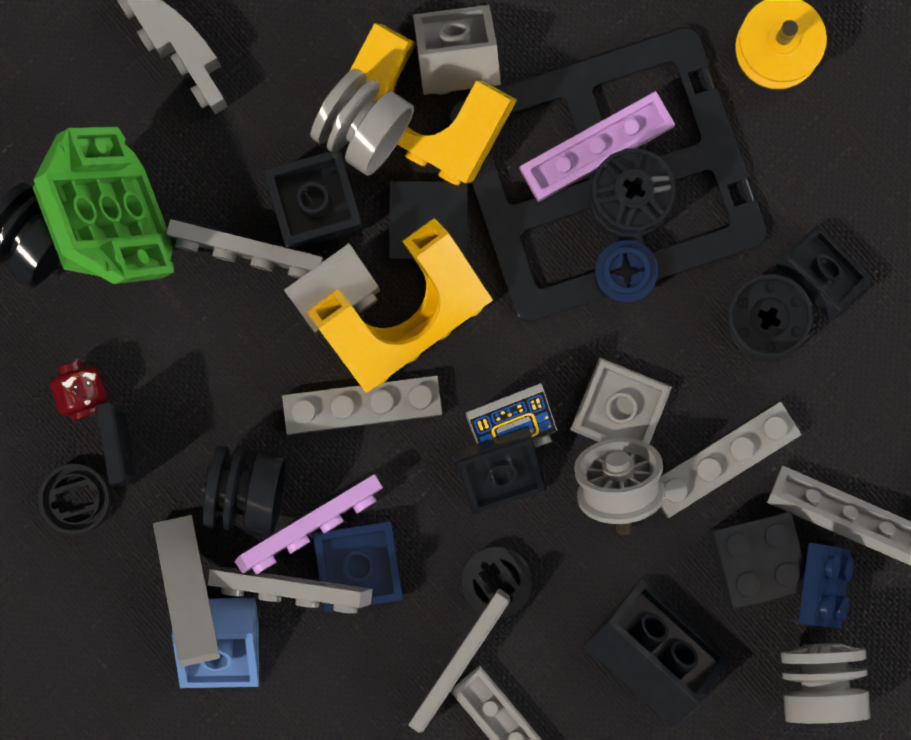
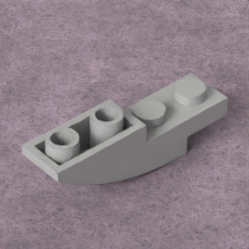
[117,0,228,115]

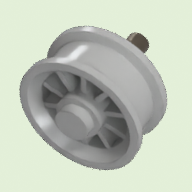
[574,438,665,535]

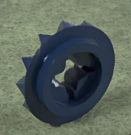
[595,240,658,303]

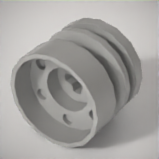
[310,68,414,176]
[781,643,870,724]

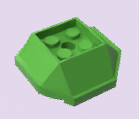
[33,127,174,284]

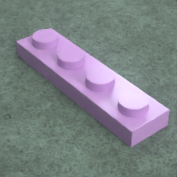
[519,91,675,203]
[235,474,383,575]

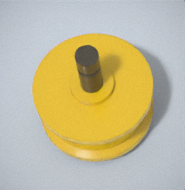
[735,0,827,89]

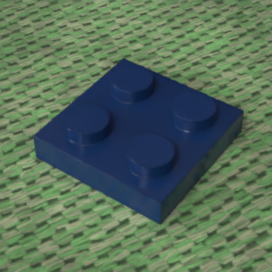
[313,522,403,612]
[798,543,854,628]

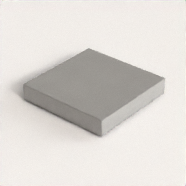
[570,357,672,444]

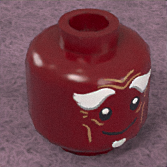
[50,361,107,421]

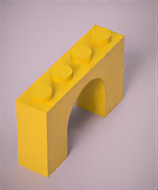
[349,23,517,186]
[307,218,493,393]

